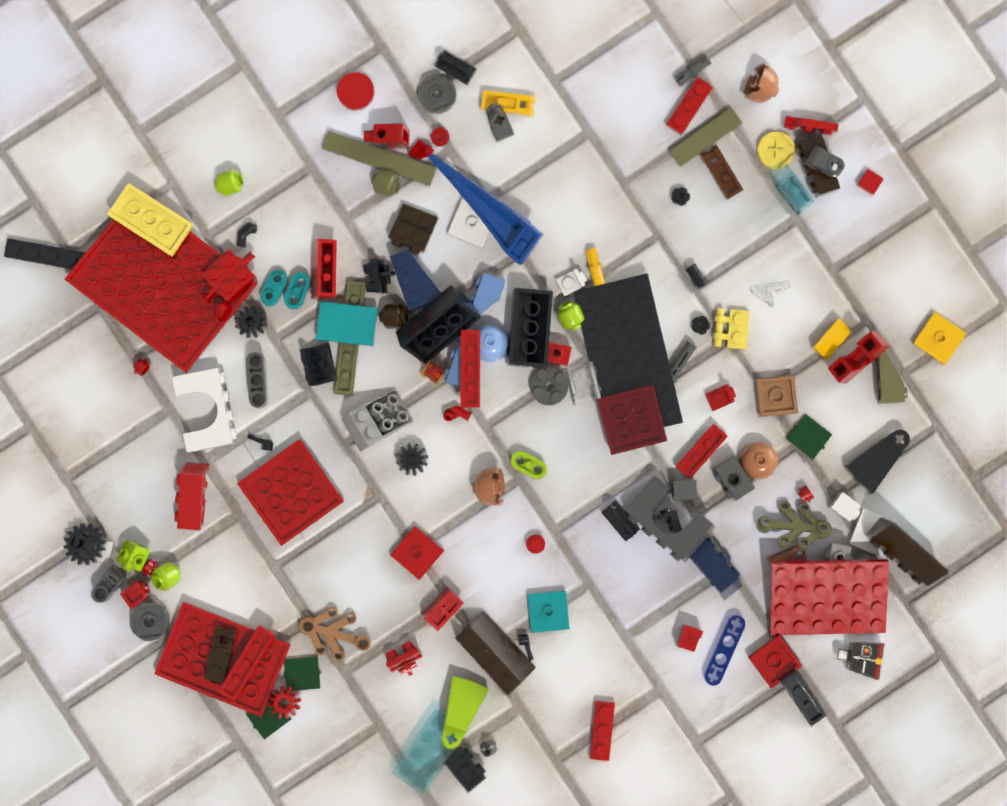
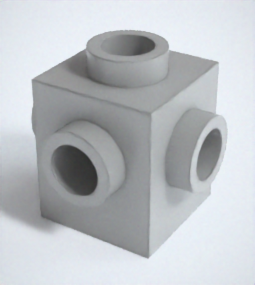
[823,543,853,560]

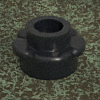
[671,187,690,206]
[692,316,710,335]

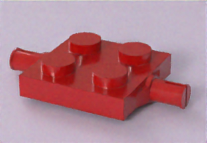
[201,249,256,303]

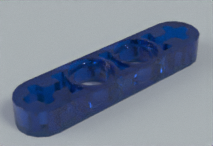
[704,615,745,686]

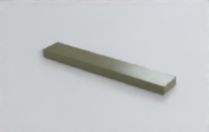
[322,131,436,186]
[334,280,366,396]

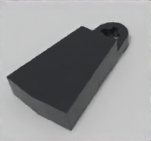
[844,430,910,494]

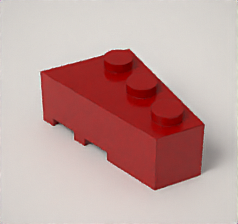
[174,462,210,531]

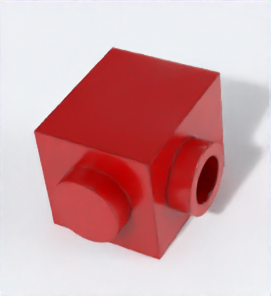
[547,342,572,367]

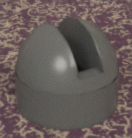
[480,740,497,757]

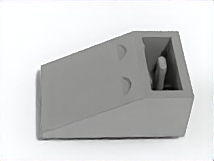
[341,388,414,452]

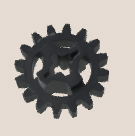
[63,523,107,565]

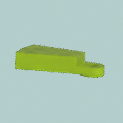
[441,676,489,750]

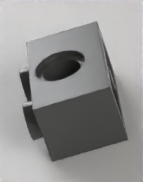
[713,456,755,501]

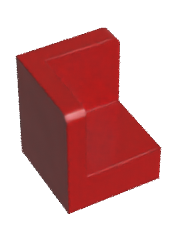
[676,624,704,652]

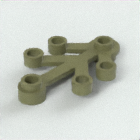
[756,501,832,551]

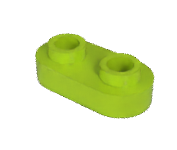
[511,451,547,479]

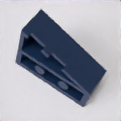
[390,250,441,313]
[690,537,742,601]

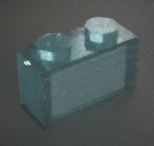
[774,172,815,215]

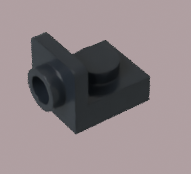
[657,507,682,533]

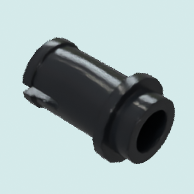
[685,264,708,289]

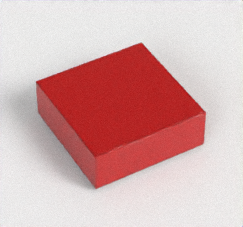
[857,169,884,196]

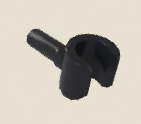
[247,434,273,451]
[518,634,534,661]

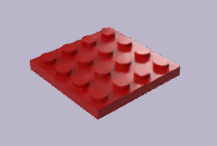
[237,439,345,546]

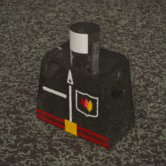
[837,642,885,680]

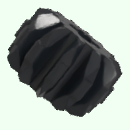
[235,306,268,338]
[396,443,428,476]

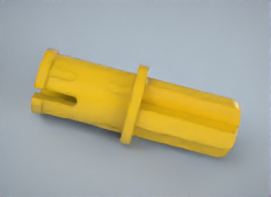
[586,248,605,286]

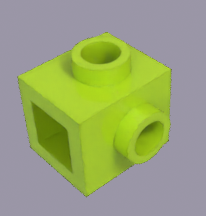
[116,539,151,572]

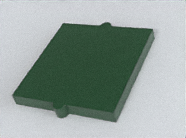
[786,414,832,460]
[283,656,321,691]
[246,694,291,740]

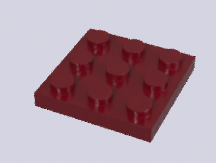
[597,385,668,455]

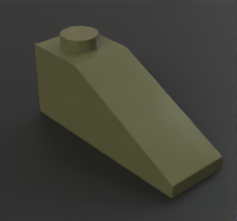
[876,351,908,404]

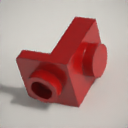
[120,580,151,609]

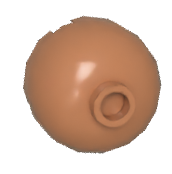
[743,63,779,103]
[739,442,778,480]
[472,468,505,506]

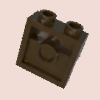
[388,204,439,255]

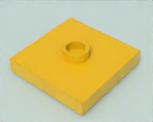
[913,312,967,365]

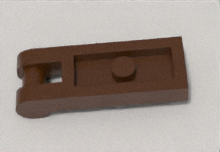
[700,145,744,200]

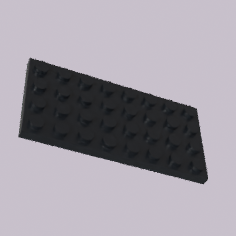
[573,273,684,427]

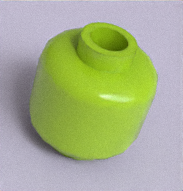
[214,169,244,197]
[556,301,584,331]
[151,562,180,591]

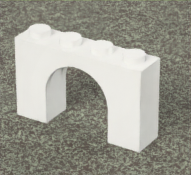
[172,368,237,453]

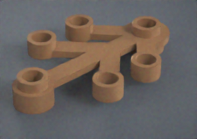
[298,607,371,661]

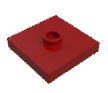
[390,526,444,580]
[748,635,802,689]

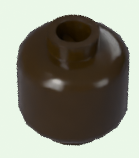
[379,303,409,329]

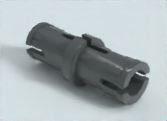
[674,54,711,87]

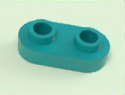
[260,270,288,307]
[284,272,311,310]

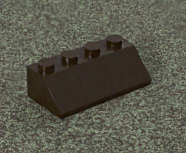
[866,517,950,586]
[455,611,536,696]

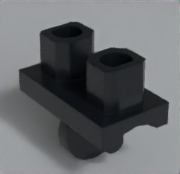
[363,258,395,294]

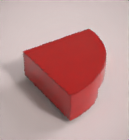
[408,139,435,159]

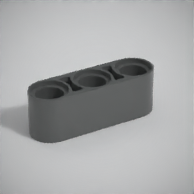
[246,352,268,409]

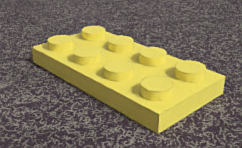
[107,183,194,257]

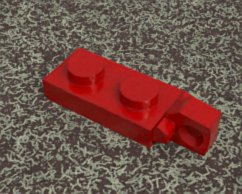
[784,116,839,136]

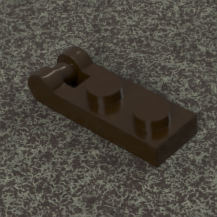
[204,626,237,684]

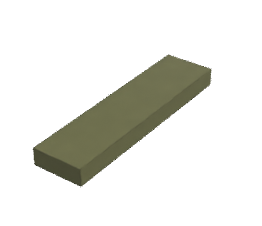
[669,107,743,167]

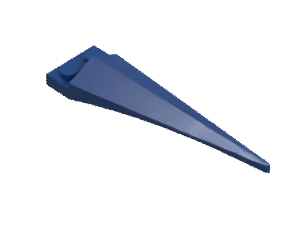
[428,154,544,265]

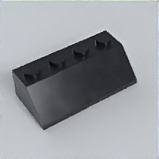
[396,284,482,364]
[507,288,553,368]

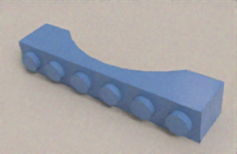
[444,273,506,387]

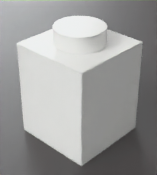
[828,492,861,521]

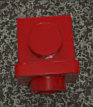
[704,384,736,412]

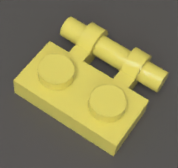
[712,308,749,350]

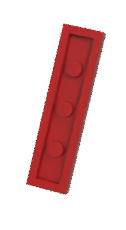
[461,330,480,408]
[218,625,276,702]

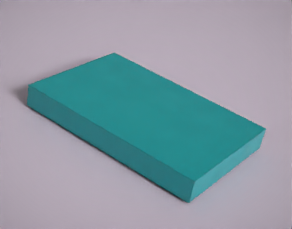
[316,301,378,346]

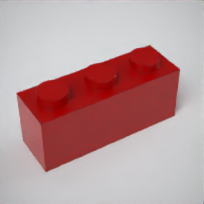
[311,239,337,300]

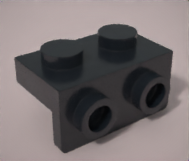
[300,343,338,386]

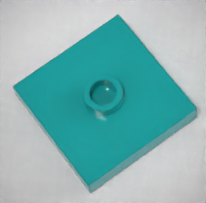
[527,590,570,633]

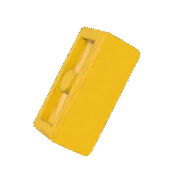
[812,318,851,360]

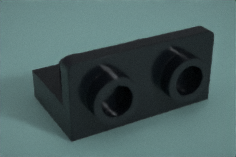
[443,747,486,793]

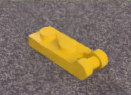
[481,90,536,117]

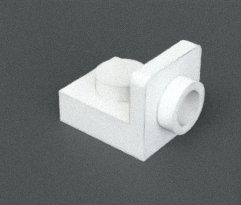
[556,268,586,297]

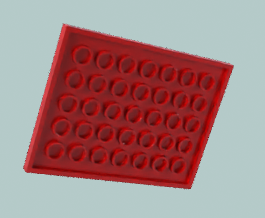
[64,220,258,374]

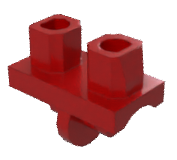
[386,641,422,676]

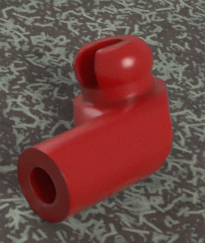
[443,405,472,422]

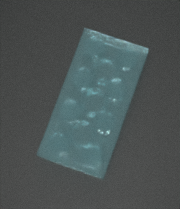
[392,708,456,795]

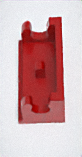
[422,587,464,631]

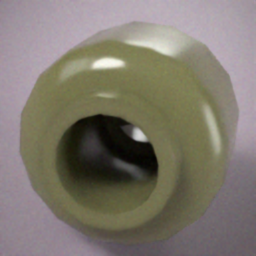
[371,170,401,197]

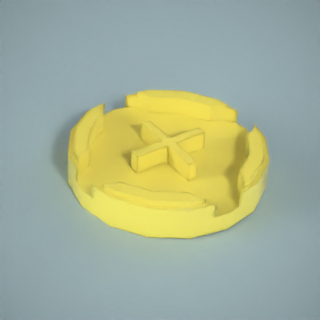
[757,131,795,170]

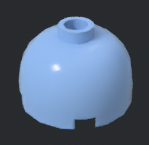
[478,324,509,362]

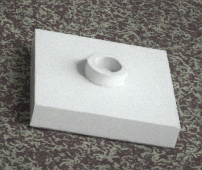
[447,199,490,249]
[848,508,899,558]

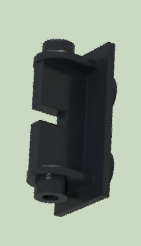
[435,50,477,85]
[601,500,640,541]

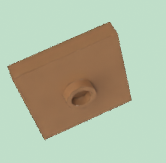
[755,375,798,417]

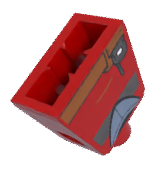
[364,123,410,149]

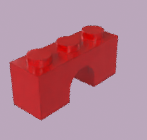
[827,331,890,383]

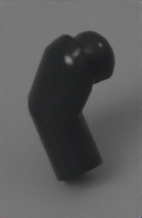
[236,222,258,248]

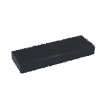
[778,669,827,726]

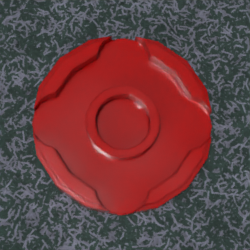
[336,72,375,111]

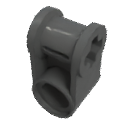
[486,103,514,142]
[805,146,845,178]
[91,566,127,603]

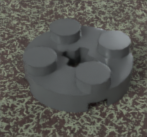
[418,75,456,114]
[530,367,568,406]
[130,602,169,641]

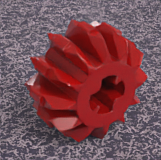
[268,686,301,719]

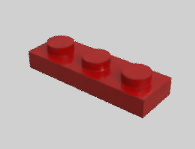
[666,77,713,136]
[675,424,728,479]
[590,700,615,761]

